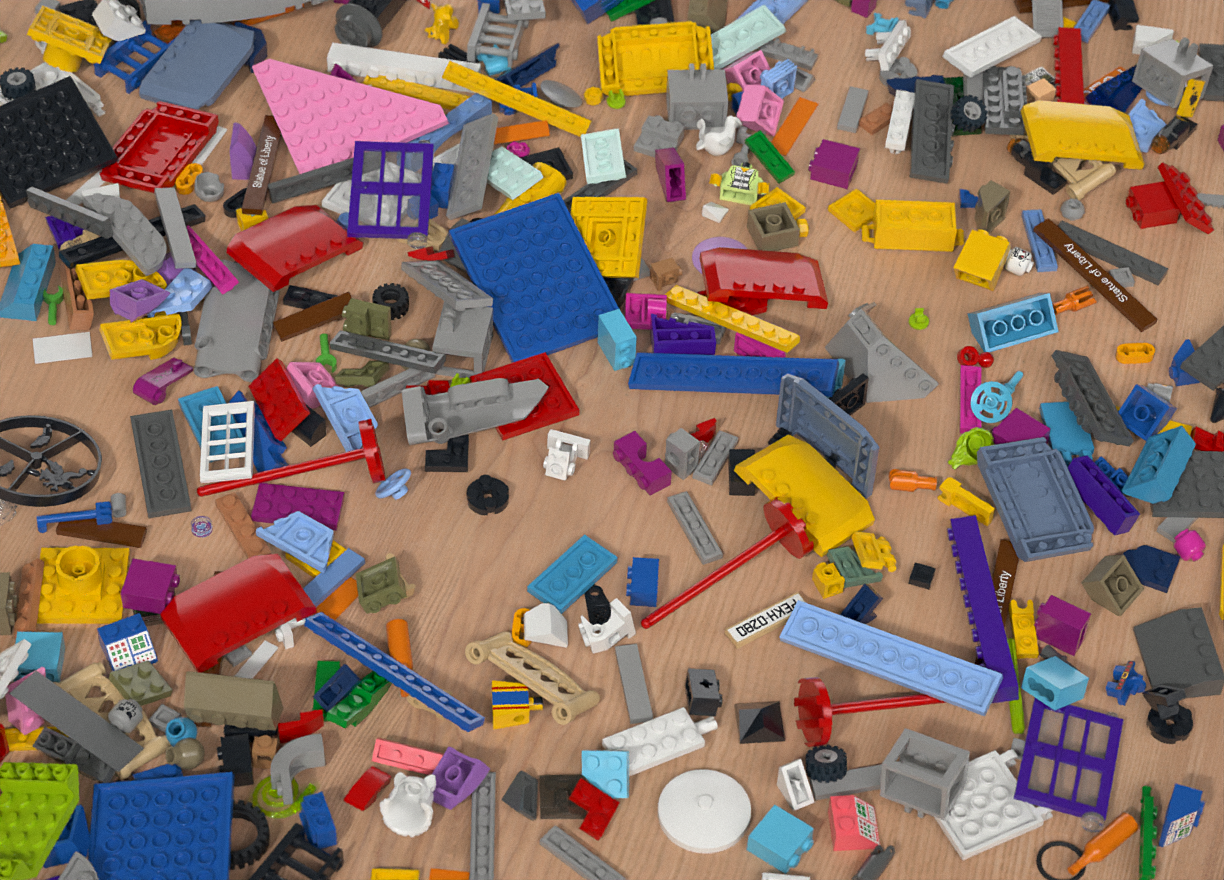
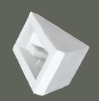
[777,759,814,811]

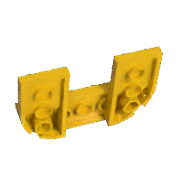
[75,260,181,360]

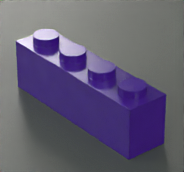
[1068,455,1140,536]

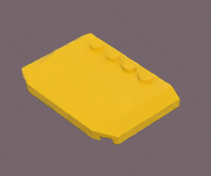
[597,21,714,96]
[1021,100,1145,170]
[734,435,875,557]

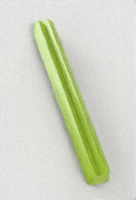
[1007,638,1025,734]

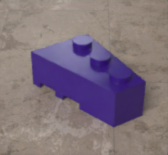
[650,314,716,355]

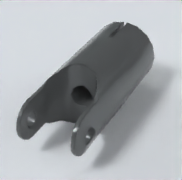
[852,845,895,880]

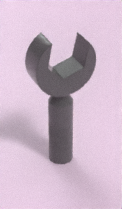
[179,311,192,345]

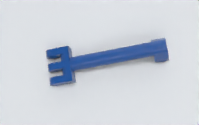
[37,502,112,533]

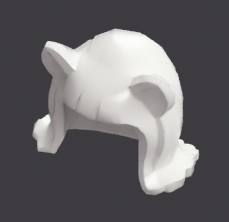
[696,115,743,156]
[379,772,436,837]

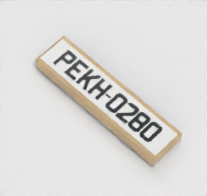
[725,592,807,649]

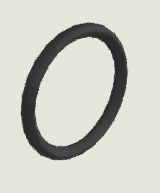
[1036,841,1086,880]

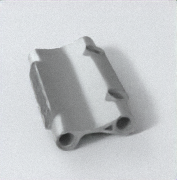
[194,260,279,382]

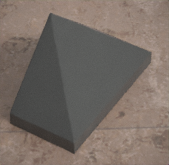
[501,771,538,821]

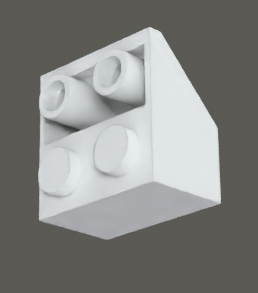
[92,0,146,42]

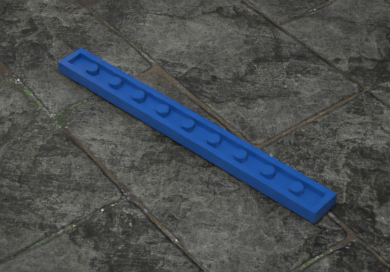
[304,612,485,732]

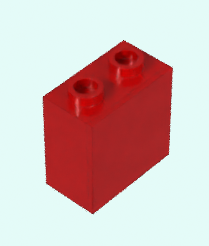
[1125,181,1180,229]

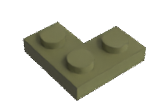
[335,361,390,387]

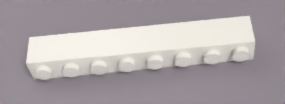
[327,43,481,93]

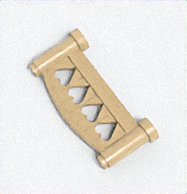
[1009,126,1116,201]
[465,631,600,725]
[53,662,171,781]

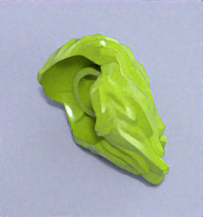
[948,427,994,470]

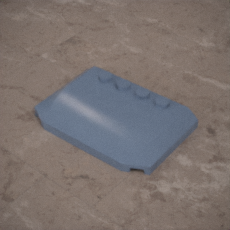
[139,19,256,110]
[776,374,879,499]
[977,437,1094,562]

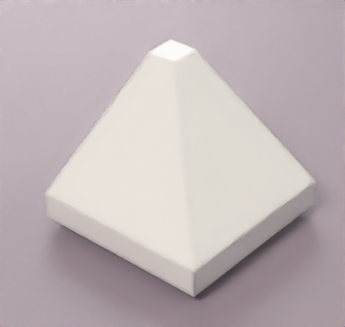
[702,202,729,223]

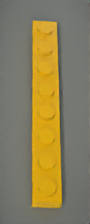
[442,60,591,137]
[664,285,801,353]

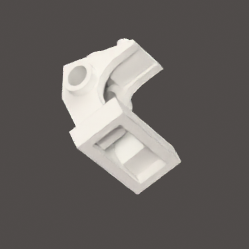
[543,429,590,480]
[578,598,636,654]

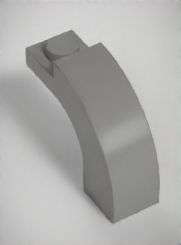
[270,734,325,805]

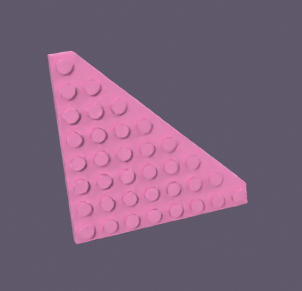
[252,59,449,174]

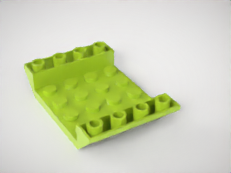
[0,762,79,880]

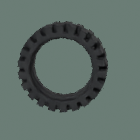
[230,800,270,870]

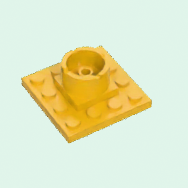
[27,5,112,72]
[571,197,648,278]
[37,545,130,624]

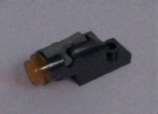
[1151,116,1198,154]
[1006,137,1067,195]

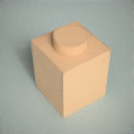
[1026,78,1056,104]

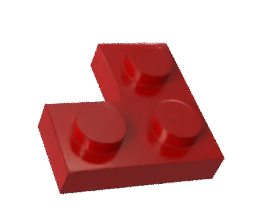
[568,778,620,841]

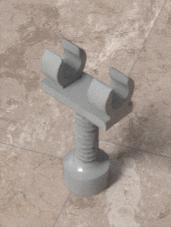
[732,126,766,167]

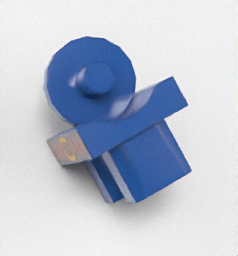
[1106,660,1146,706]

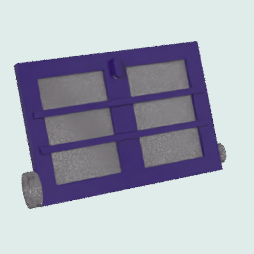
[347,140,434,249]
[1013,698,1124,833]

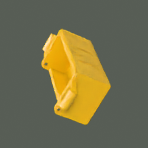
[861,199,964,252]

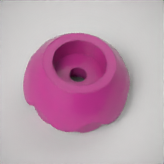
[506,141,530,157]

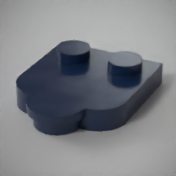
[1122,545,1180,593]

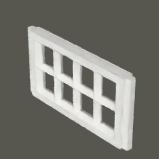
[200,401,255,483]

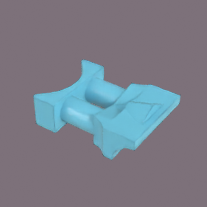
[866,13,899,35]
[476,44,510,76]

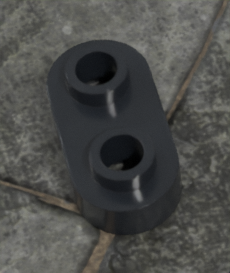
[223,188,247,218]

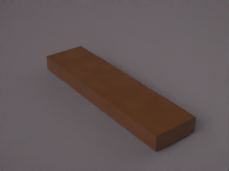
[273,292,352,342]
[56,518,147,548]

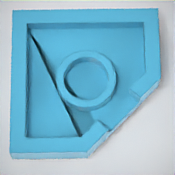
[582,750,629,798]

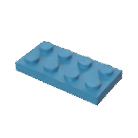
[178,386,245,463]
[527,535,618,614]

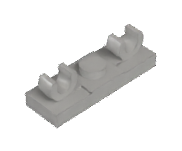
[759,38,818,70]

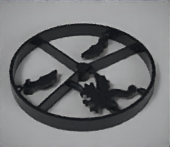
[0,415,102,507]

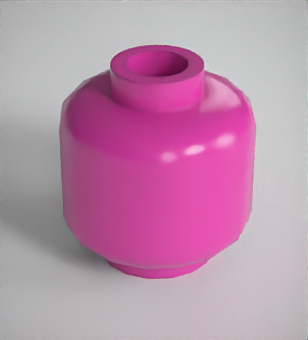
[1173,529,1206,562]

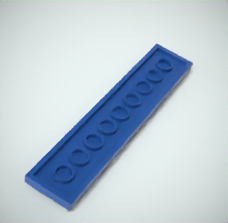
[628,353,839,397]

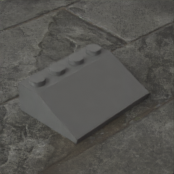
[1133,607,1224,698]

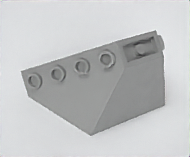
[824,302,939,403]

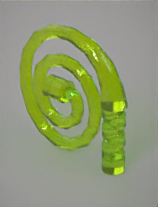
[252,775,316,819]

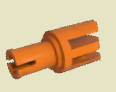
[1052,285,1096,316]
[889,469,937,492]

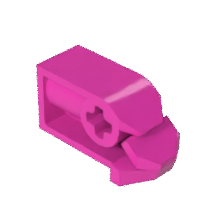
[734,332,786,358]

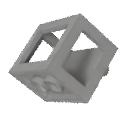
[1132,37,1213,108]
[666,63,728,130]
[433,302,493,378]
[880,728,969,820]

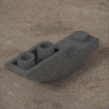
[33,727,116,783]

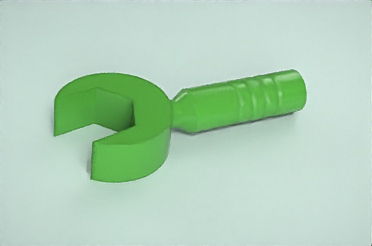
[43,286,64,325]
[316,333,337,373]

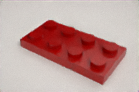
[1157,162,1214,235]
[248,358,310,441]

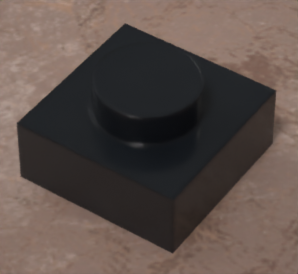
[908,562,936,590]

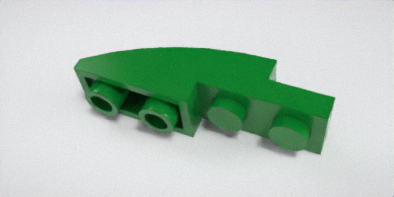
[326,671,392,729]

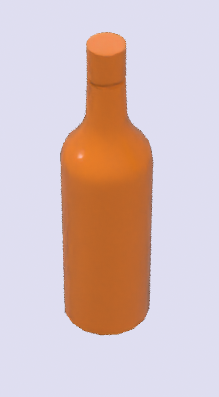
[386,619,413,697]
[1067,812,1138,876]

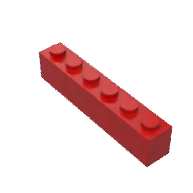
[1053,27,1085,104]

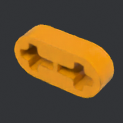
[175,163,203,195]
[1115,343,1155,364]
[512,608,531,648]

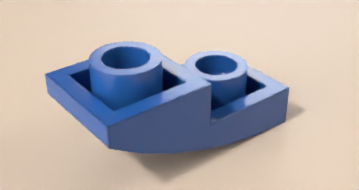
[1094,456,1129,494]

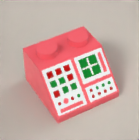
[828,795,880,851]

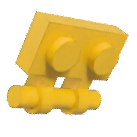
[851,531,897,572]

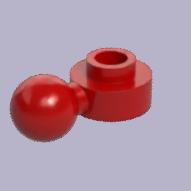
[957,346,994,368]

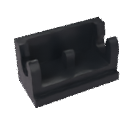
[1107,0,1139,31]

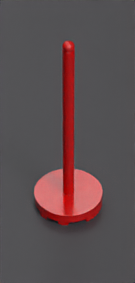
[197,418,386,497]
[641,497,814,629]
[794,677,947,747]

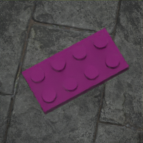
[251,483,345,531]

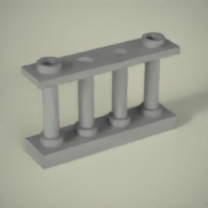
[467,3,529,67]

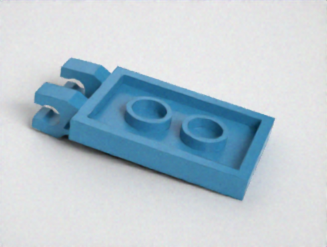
[1039,402,1094,468]

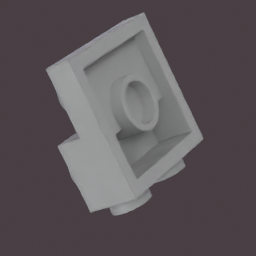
[634,115,685,158]

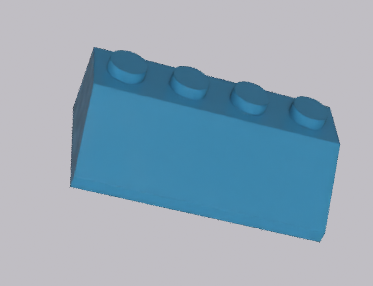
[0,244,56,321]
[967,293,1059,352]
[1122,426,1196,504]

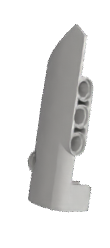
[402,378,548,445]

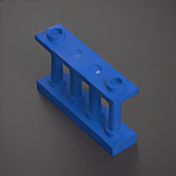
[94,20,176,94]

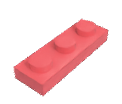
[372,737,444,775]

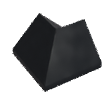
[734,701,785,744]

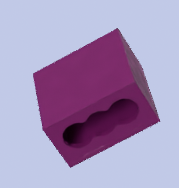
[808,139,860,189]
[991,408,1051,445]
[121,558,180,614]
[1034,595,1091,656]

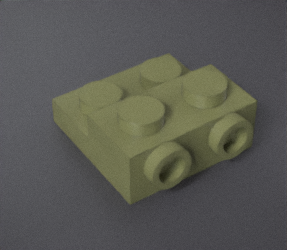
[342,298,391,340]
[356,557,407,614]

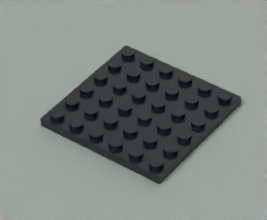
[0,76,118,209]

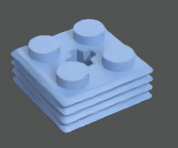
[760,59,797,99]

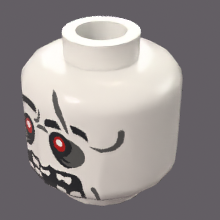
[1005,247,1034,276]

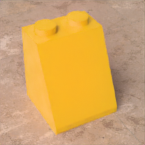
[954,229,1011,291]

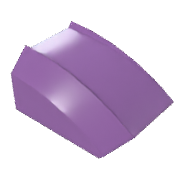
[230,122,257,180]
[110,279,170,323]
[432,747,490,810]

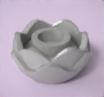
[1060,199,1085,221]

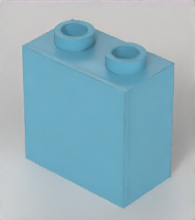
[598,309,637,371]
[14,632,65,683]
[1021,656,1089,710]
[747,805,814,874]

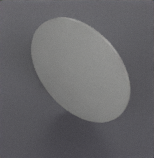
[540,80,582,108]

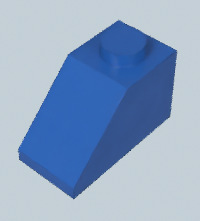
[1169,339,1200,387]

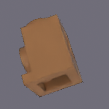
[650,257,682,291]
[252,735,280,769]

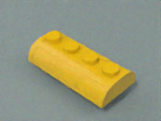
[494,162,566,215]

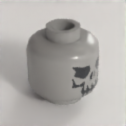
[108,699,143,733]

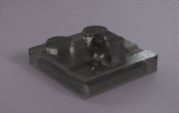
[539,775,587,819]

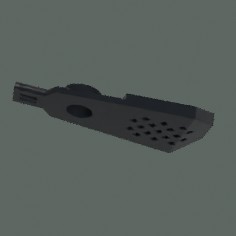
[584,584,611,625]

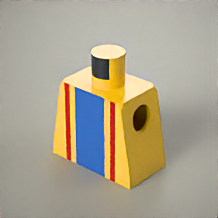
[492,681,543,729]

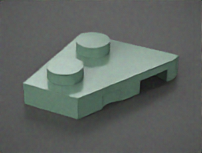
[827,547,883,588]

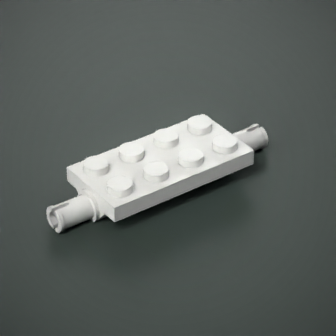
[602,707,717,776]

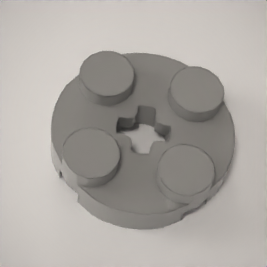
[879,57,917,86]

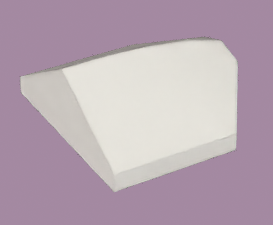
[524,603,568,648]

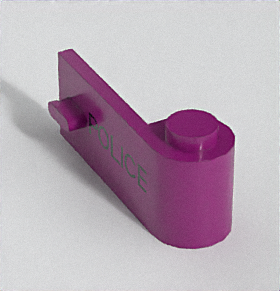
[133,357,193,405]

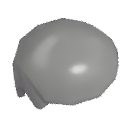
[194,172,224,202]

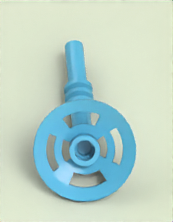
[971,371,1024,423]

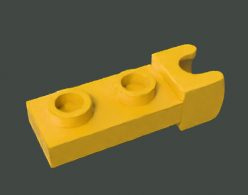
[937,477,995,527]
[1008,599,1039,659]

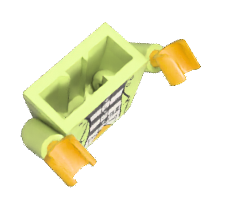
[709,162,770,205]

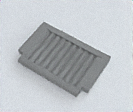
[1032,0,1063,38]

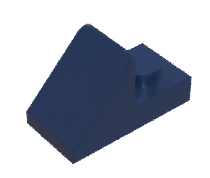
[840,584,883,624]
[313,664,361,713]

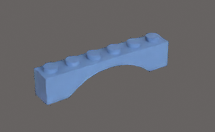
[397,93,492,173]

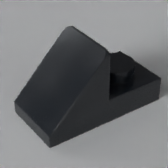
[1142,685,1187,719]

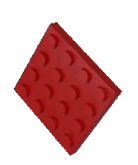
[469,352,580,441]

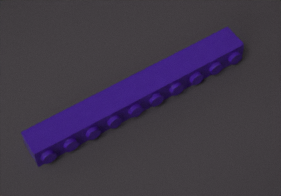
[947,515,1019,703]

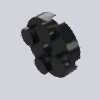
[467,475,509,515]
[1146,704,1193,744]

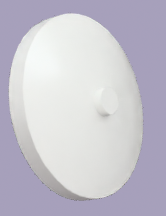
[658,769,751,853]

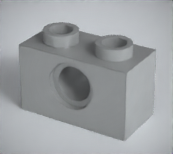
[665,428,700,480]

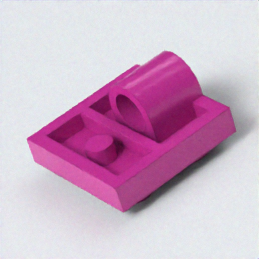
[625,293,667,330]

